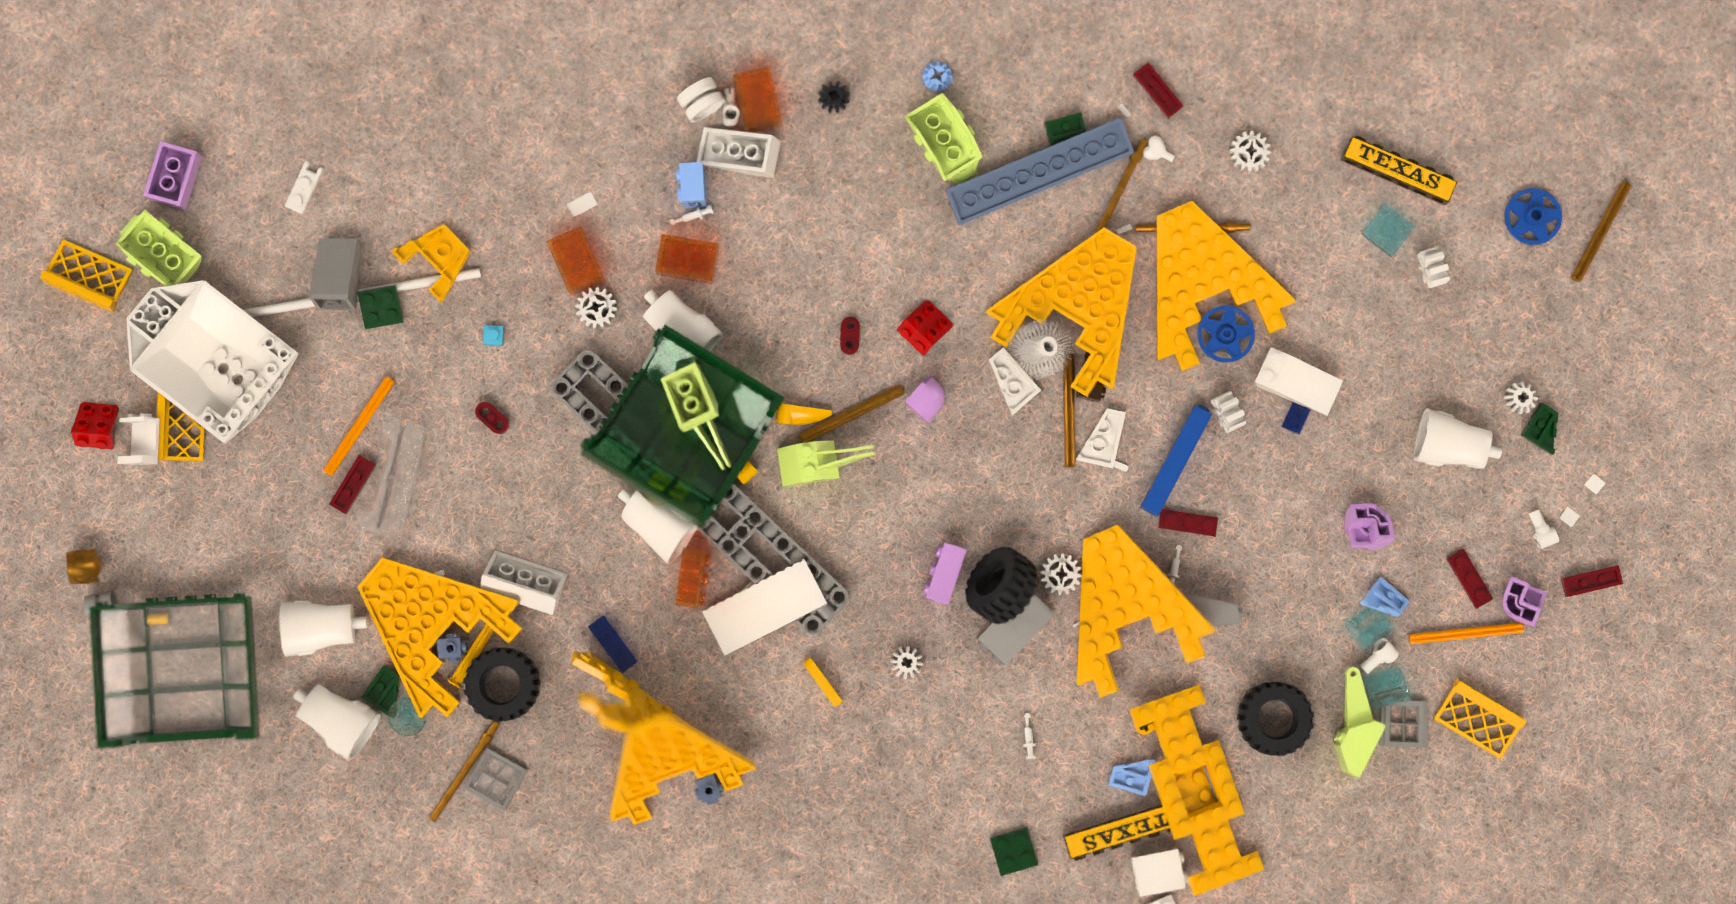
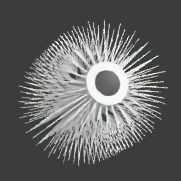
[1004,318,1074,381]

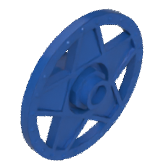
[1504,188,1562,245]
[1197,305,1255,363]

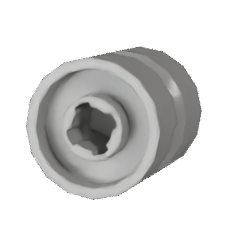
[83,591,119,620]

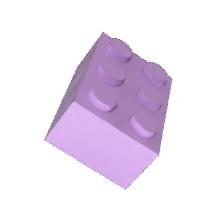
[143,141,203,210]
[923,542,966,606]

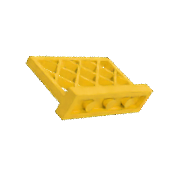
[40,239,133,313]
[157,392,205,462]
[1433,678,1527,759]

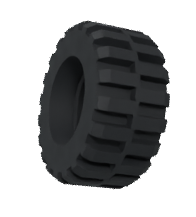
[965,547,1038,624]
[463,647,541,722]
[1237,682,1314,756]

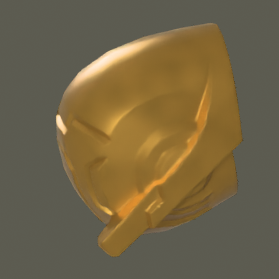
[66,549,101,584]

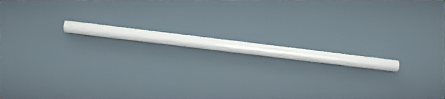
[243,268,482,318]

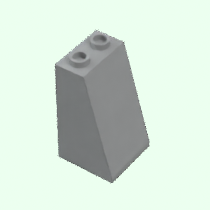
[309,236,361,310]
[1169,593,1242,630]
[977,595,1054,665]

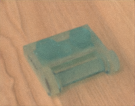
[1343,607,1395,652]
[1362,667,1411,711]

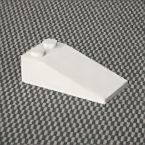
[697,127,781,178]
[1255,347,1343,416]

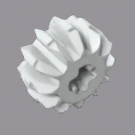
[1504,382,1538,415]
[890,646,923,679]

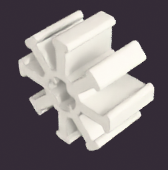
[1417,246,1450,288]
[1211,391,1246,433]

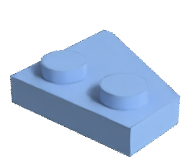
[1360,576,1410,617]
[1108,759,1156,796]

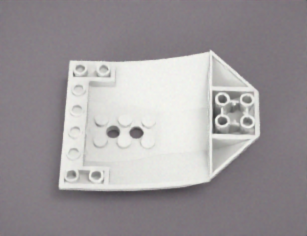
[127,280,299,444]

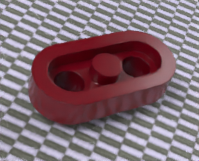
[840,317,860,355]
[475,402,509,434]

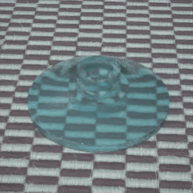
[388,698,425,736]

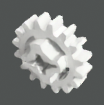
[1229,131,1271,173]
[575,287,617,329]
[1040,553,1082,595]

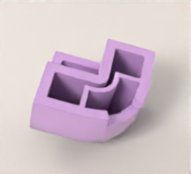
[905,375,945,423]
[1344,503,1395,551]
[1502,576,1547,628]

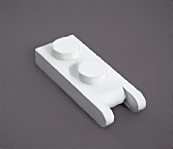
[285,161,324,215]

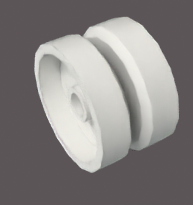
[677,77,726,123]

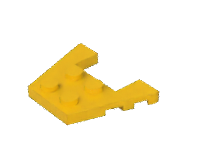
[391,224,471,303]

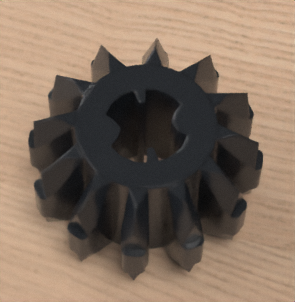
[818,81,850,113]

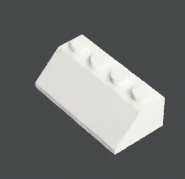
[480,550,568,615]

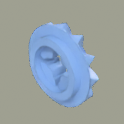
[922,61,953,92]

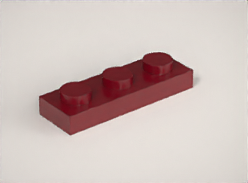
[1133,63,1184,119]
[329,455,376,515]
[1158,509,1218,537]
[1446,549,1493,609]
[1561,565,1623,597]

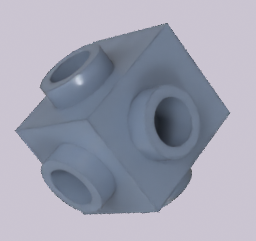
[437,633,468,662]
[695,774,724,805]

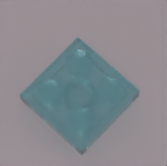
[1361,204,1416,257]

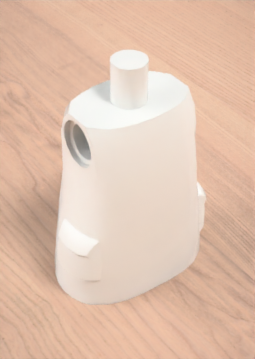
[643,290,723,368]
[1413,408,1502,469]
[618,488,698,564]
[280,600,368,657]
[293,684,381,761]

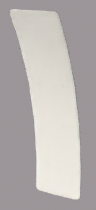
[1560,474,1605,527]

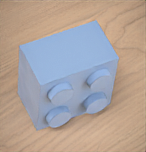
[676,162,707,208]

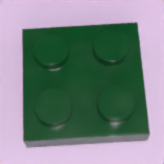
[357,285,404,329]
[990,827,1038,876]

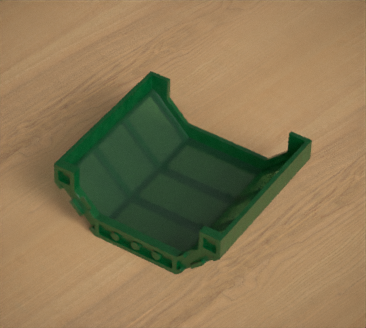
[580,325,785,529]

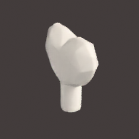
[1143,136,1175,162]

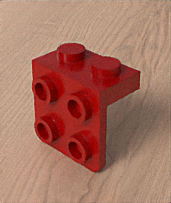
[897,300,953,356]
[71,402,119,450]

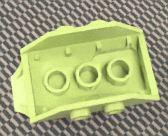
[904,93,983,184]
[115,209,202,286]

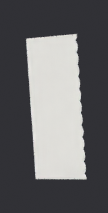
[702,559,827,656]

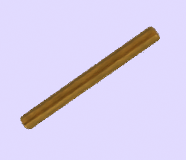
[1571,181,1632,282]
[1063,354,1075,467]
[799,385,904,443]

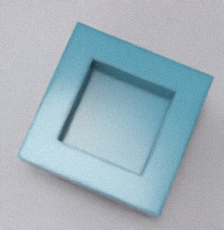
[483,325,504,346]

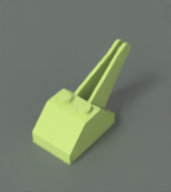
[661,362,732,470]
[777,440,876,487]
[1333,667,1386,778]

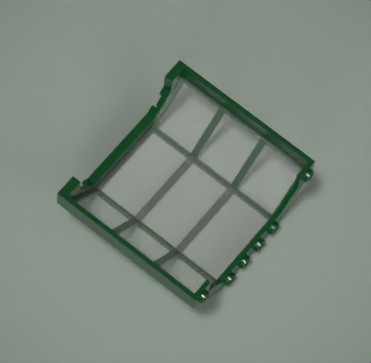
[89,593,260,749]

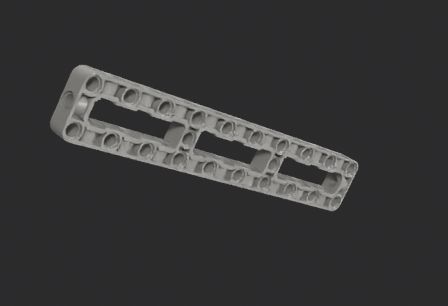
[552,350,849,635]

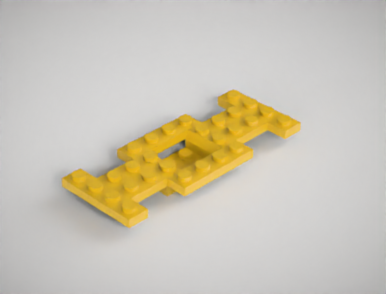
[1129,684,1264,896]

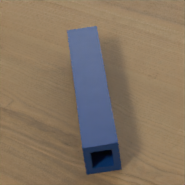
[1140,405,1212,517]

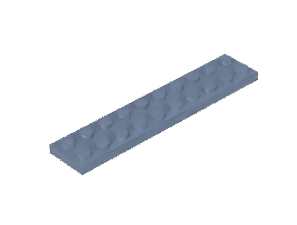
[945,117,1134,225]

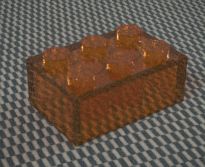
[733,66,783,133]
[546,226,606,296]
[655,234,720,284]
[675,547,711,609]

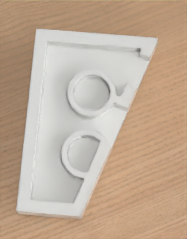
[989,347,1041,416]
[1076,408,1126,469]

